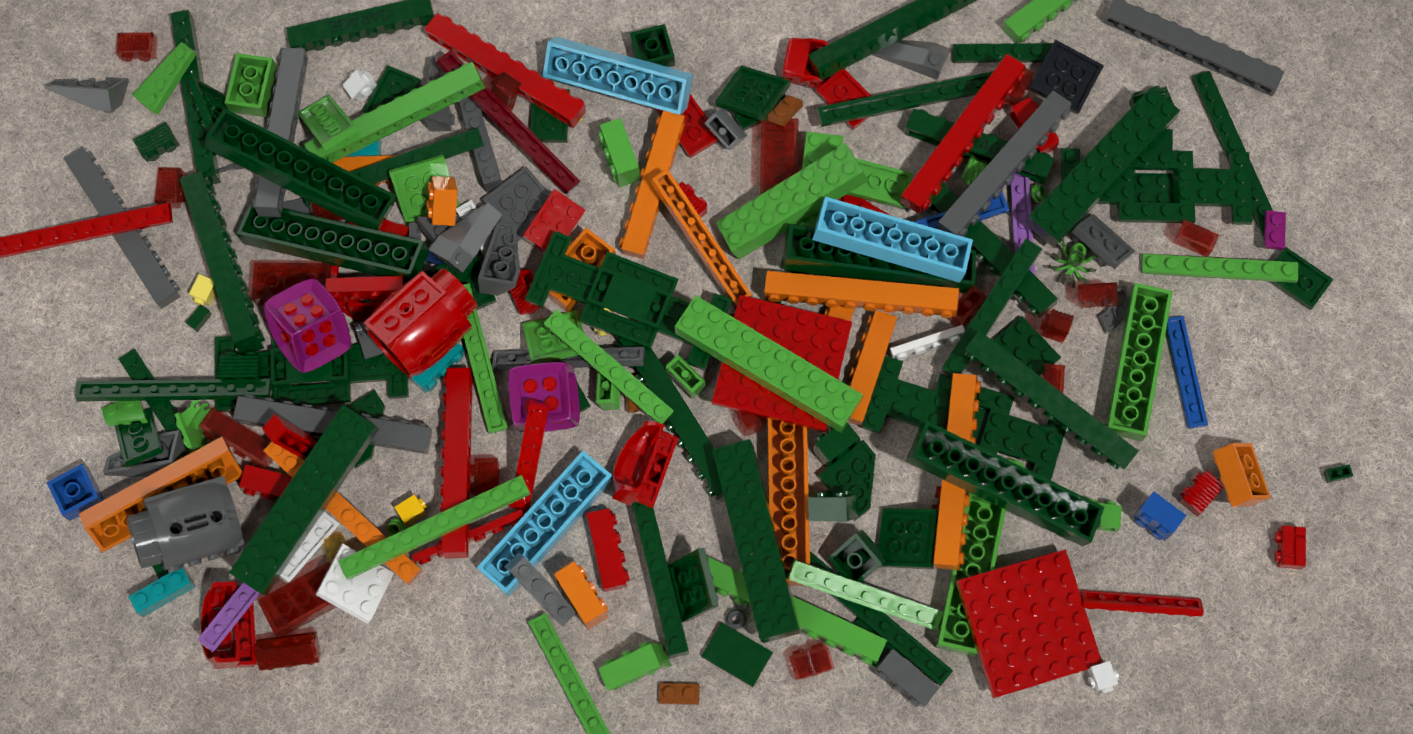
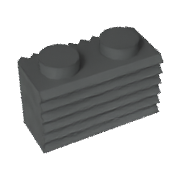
[705,108,747,150]

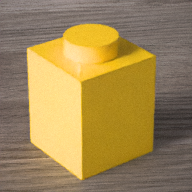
[394,495,427,527]

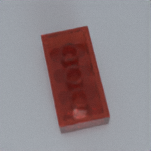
[760,118,798,195]
[251,262,332,306]
[257,561,336,638]

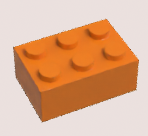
[1213,443,1271,507]
[554,561,609,630]

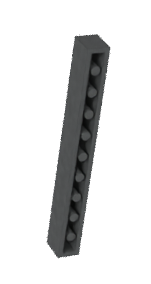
[1103,0,1285,97]
[253,48,308,217]
[937,91,1071,237]
[63,147,181,309]
[233,395,433,454]

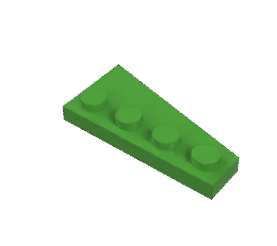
[132,42,197,115]

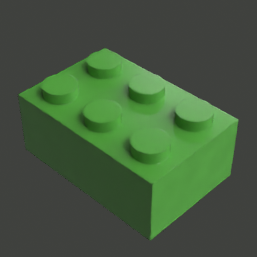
[225,53,277,117]
[598,118,641,188]

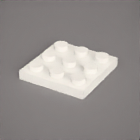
[315,544,394,624]

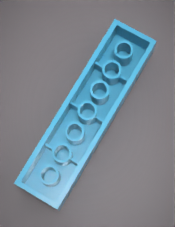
[543,37,693,115]
[812,197,973,283]
[477,451,613,597]

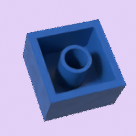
[47,464,104,521]
[1133,491,1187,541]

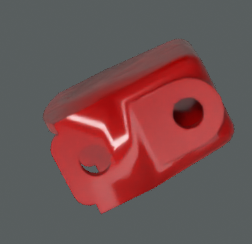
[781,37,829,89]

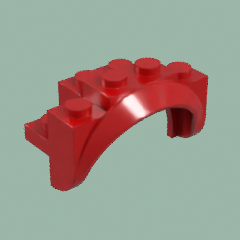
[612,421,679,508]

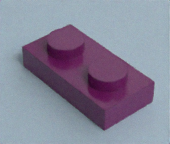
[1264,211,1286,250]

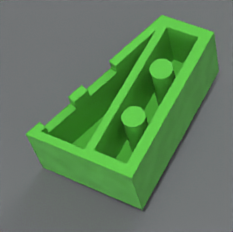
[598,641,672,691]

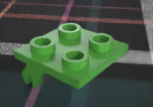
[174,400,212,450]

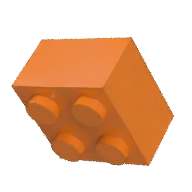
[426,176,458,226]

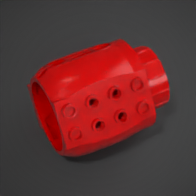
[364,269,478,379]

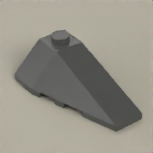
[872,40,951,80]

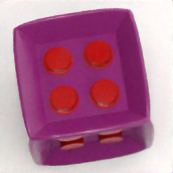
[264,279,351,373]
[509,362,580,432]

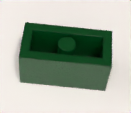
[186,305,212,332]
[1323,464,1353,483]

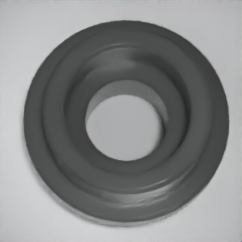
[726,609,746,630]

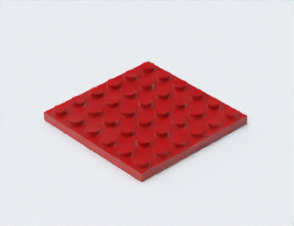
[712,295,852,432]
[956,549,1103,699]

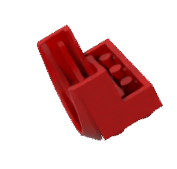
[325,266,407,321]
[201,581,257,669]

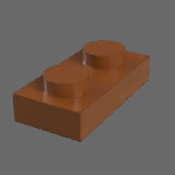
[768,95,803,126]
[659,683,700,705]

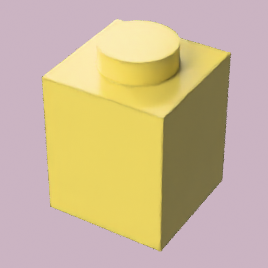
[189,274,217,306]

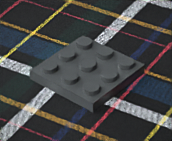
[482,166,550,242]

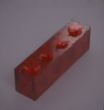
[199,408,273,469]

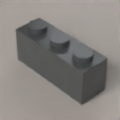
[874,649,939,707]

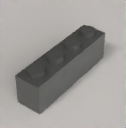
[505,553,577,626]

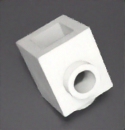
[343,70,377,100]
[1088,661,1119,694]

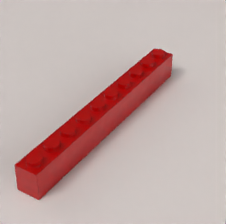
[424,13,586,129]
[901,54,1026,214]
[438,367,473,559]

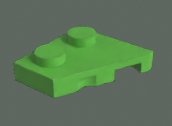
[101,401,148,426]

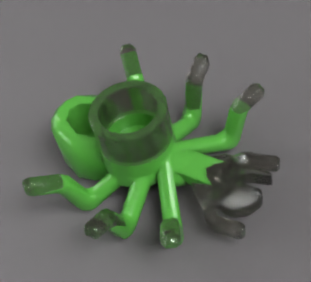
[1050,240,1099,288]

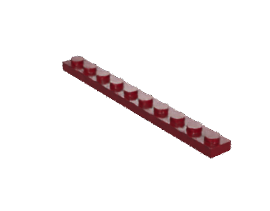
[436,50,581,195]

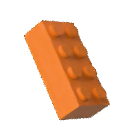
[548,227,616,312]

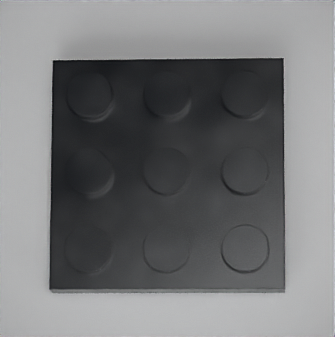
[1029,39,1104,115]

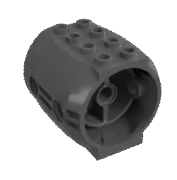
[127,476,245,573]

